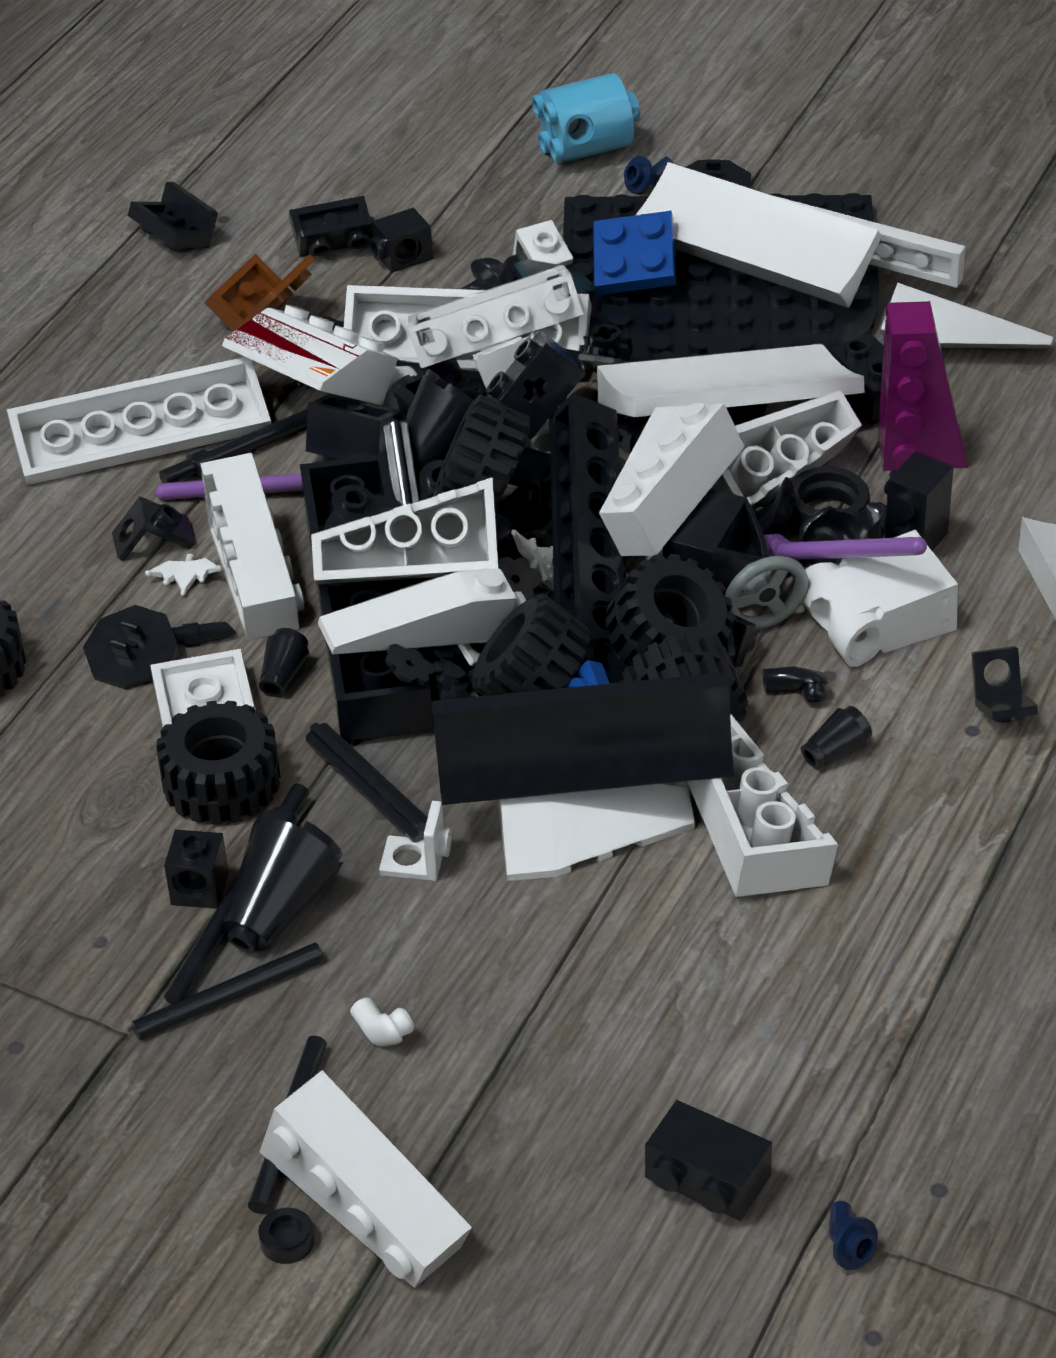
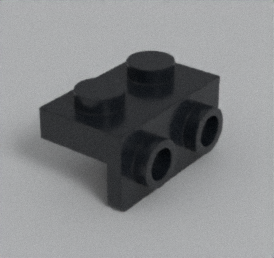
[127,182,218,252]
[289,196,375,257]

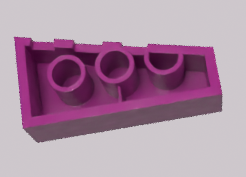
[878,301,968,471]

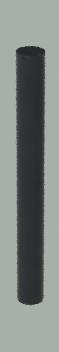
[131,942,324,1040]
[248,1036,327,1214]

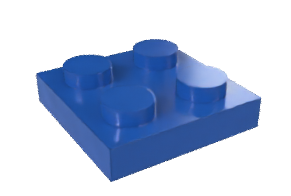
[593,210,676,295]

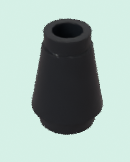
[259,628,310,698]
[800,706,872,769]

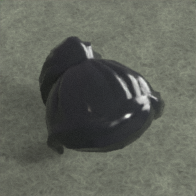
[797,502,887,569]

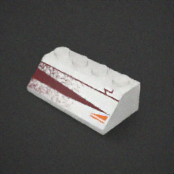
[222,305,398,406]

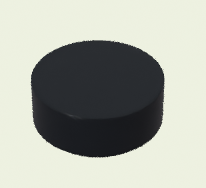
[258,1207,315,1264]

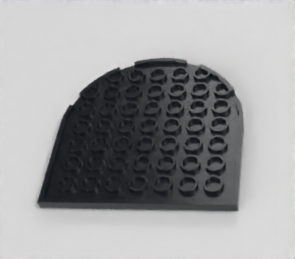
[563,193,879,362]

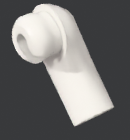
[350,997,415,1047]

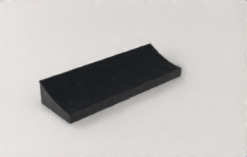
[431,672,734,805]

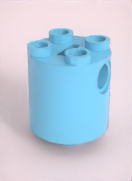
[532,73,640,163]

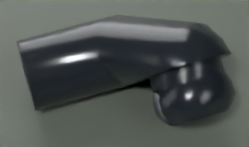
[762,666,829,703]

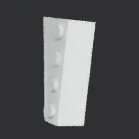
[599,402,744,556]
[200,453,304,641]
[259,1070,472,1288]

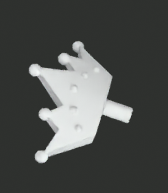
[511,529,554,591]
[145,554,222,597]

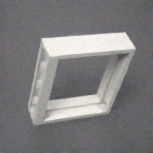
[407,265,584,368]

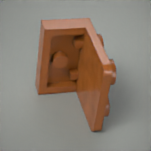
[204,253,315,332]

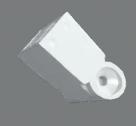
[794,530,958,667]

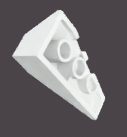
[879,283,1053,349]
[318,569,517,654]
[498,784,695,881]

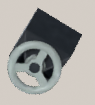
[663,488,808,630]

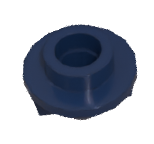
[624,156,674,194]
[829,1201,878,1270]

